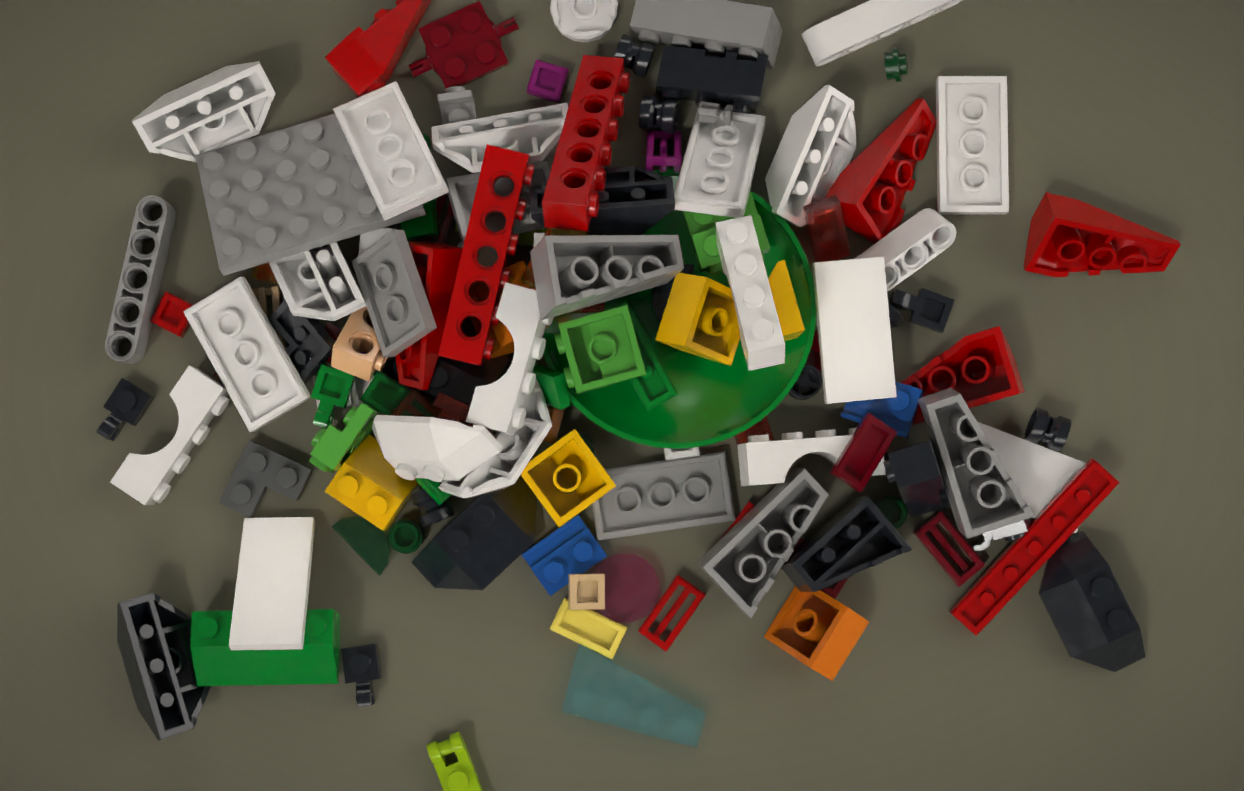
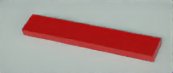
[949,458,1120,636]

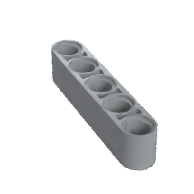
[105,195,176,364]

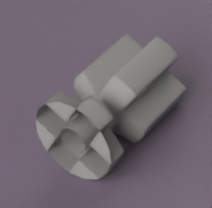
[697,101,733,126]

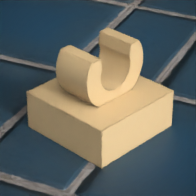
[568,573,605,610]

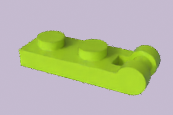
[426,731,483,791]

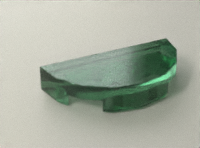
[331,516,391,576]

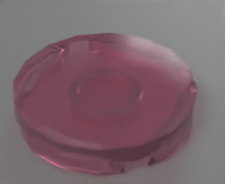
[595,553,660,623]

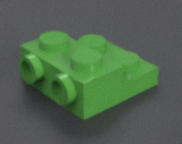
[682,190,770,275]
[554,305,646,394]
[309,403,384,473]

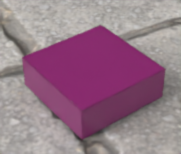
[526,59,569,104]

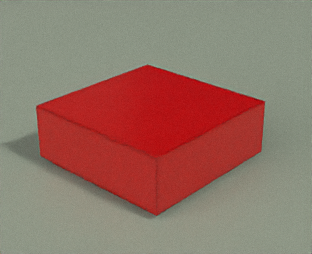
[150,291,193,338]

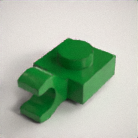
[310,364,356,428]

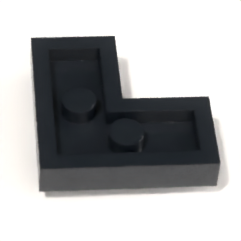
[269,300,335,384]

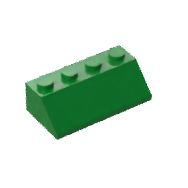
[190,609,340,687]

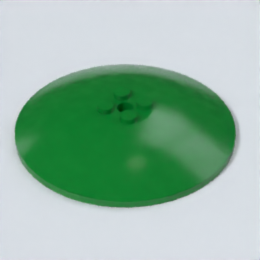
[542,169,816,449]

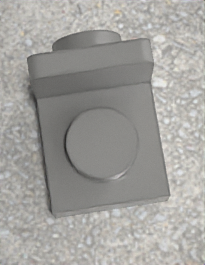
[437,86,477,125]

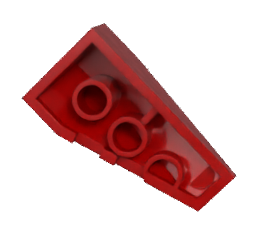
[325,0,431,97]
[824,98,936,244]
[1023,192,1181,278]
[395,241,463,390]
[900,326,1025,425]

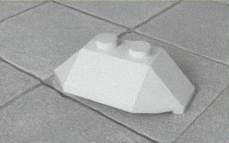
[132,61,276,162]
[765,85,857,227]
[431,103,568,173]
[269,242,367,321]
[438,379,552,499]
[372,415,502,482]

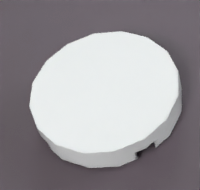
[550,0,618,42]

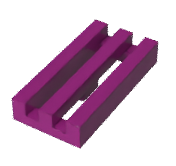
[646,130,681,173]

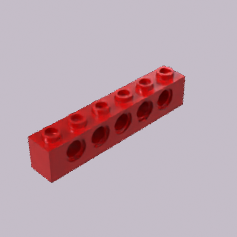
[542,55,630,231]
[438,144,535,365]

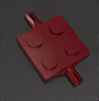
[408,0,519,89]

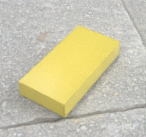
[550,597,627,659]

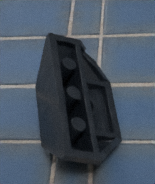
[530,166,675,236]
[387,355,511,415]
[411,475,537,590]
[1038,531,1146,672]
[117,593,211,740]

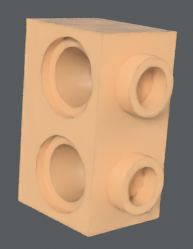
[331,297,388,382]

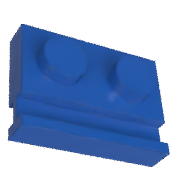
[840,381,924,439]
[522,515,607,596]

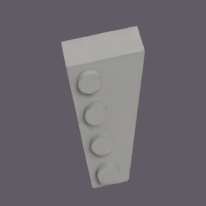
[630,0,783,69]
[530,235,684,320]
[918,388,1035,539]
[696,467,829,618]

